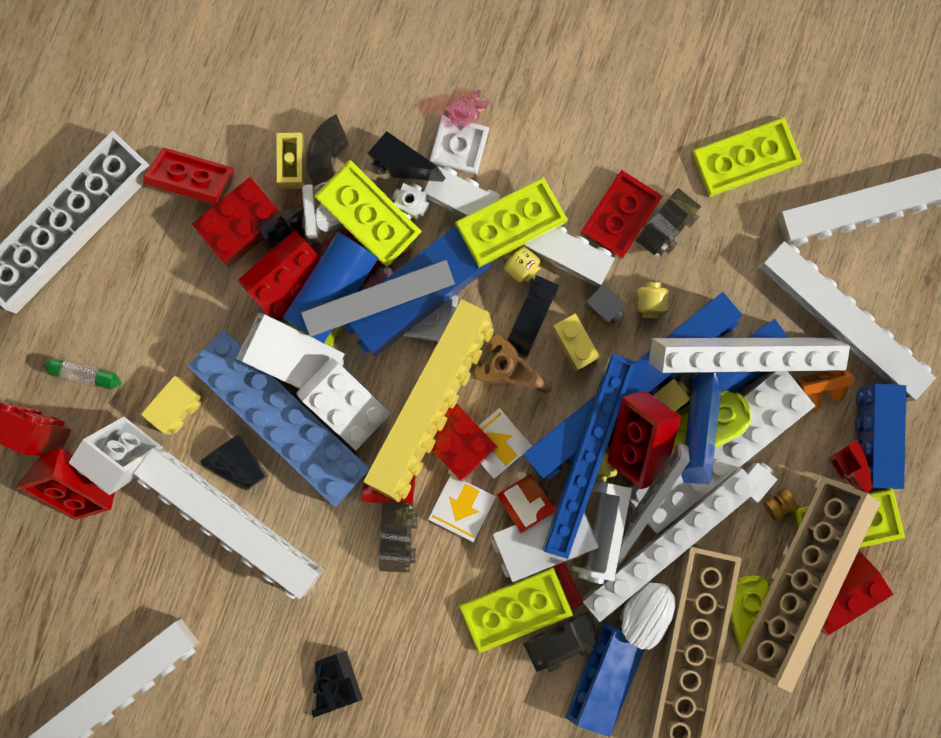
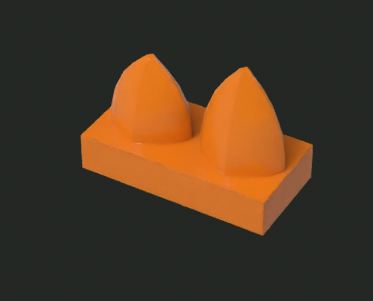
[795,370,854,412]

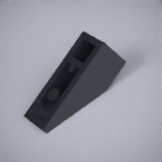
[367,131,446,182]
[508,275,559,357]

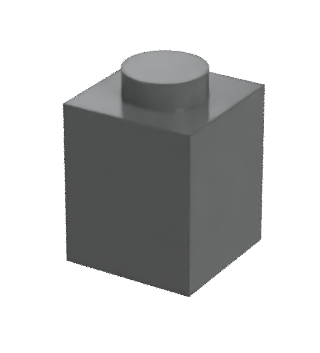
[584,284,625,325]

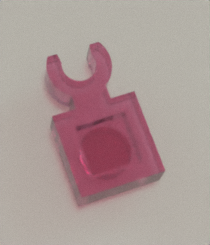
[444,89,489,131]

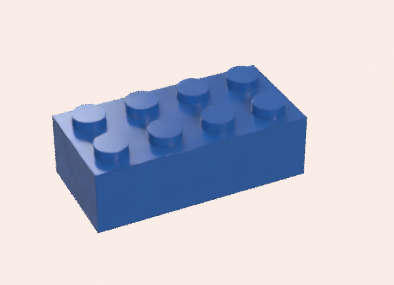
[855,384,906,489]

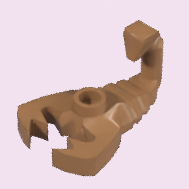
[475,334,552,394]

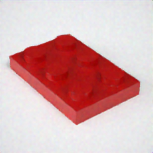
[143,147,234,205]
[581,170,663,259]
[432,403,498,482]

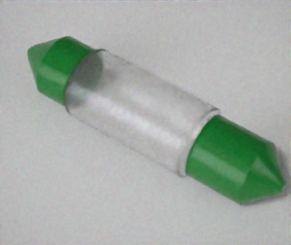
[42,358,121,390]

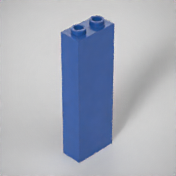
[343,226,492,357]

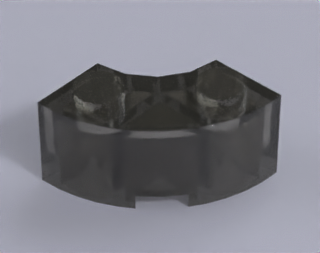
[306,114,349,186]
[635,188,701,259]
[379,502,418,573]
[523,612,602,672]

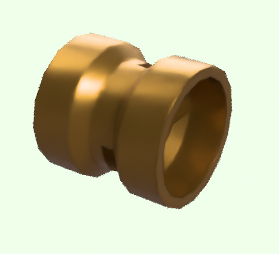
[762,487,798,522]

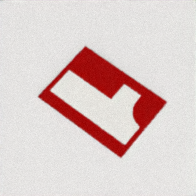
[497,473,555,533]

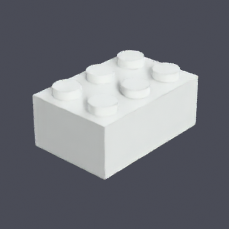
[296,357,391,450]
[69,417,163,495]

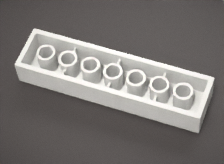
[0,130,150,314]
[628,371,815,534]
[133,448,324,599]

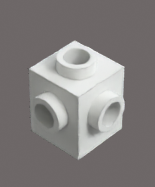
[391,183,429,222]

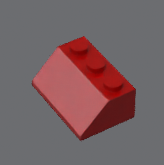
[16,448,115,520]
[820,550,894,636]

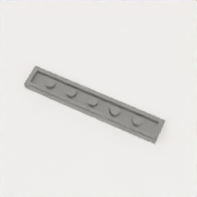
[301,260,455,337]
[616,443,689,569]

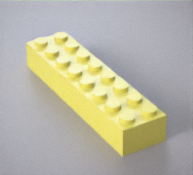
[363,299,494,503]

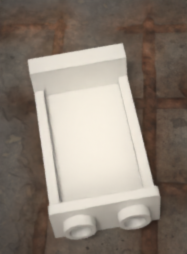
[236,313,344,389]
[571,481,632,584]
[491,508,599,582]

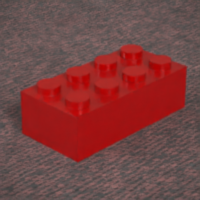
[0,401,71,456]

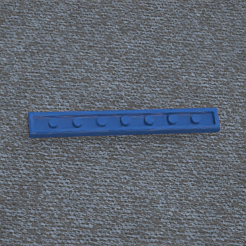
[542,353,636,559]

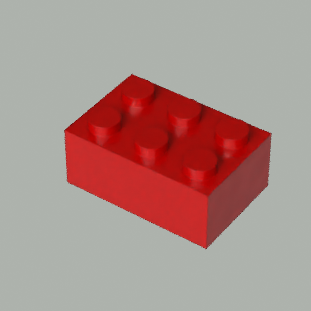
[192,177,280,267]
[238,230,320,322]
[607,391,681,490]

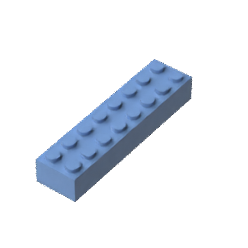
[188,330,370,507]

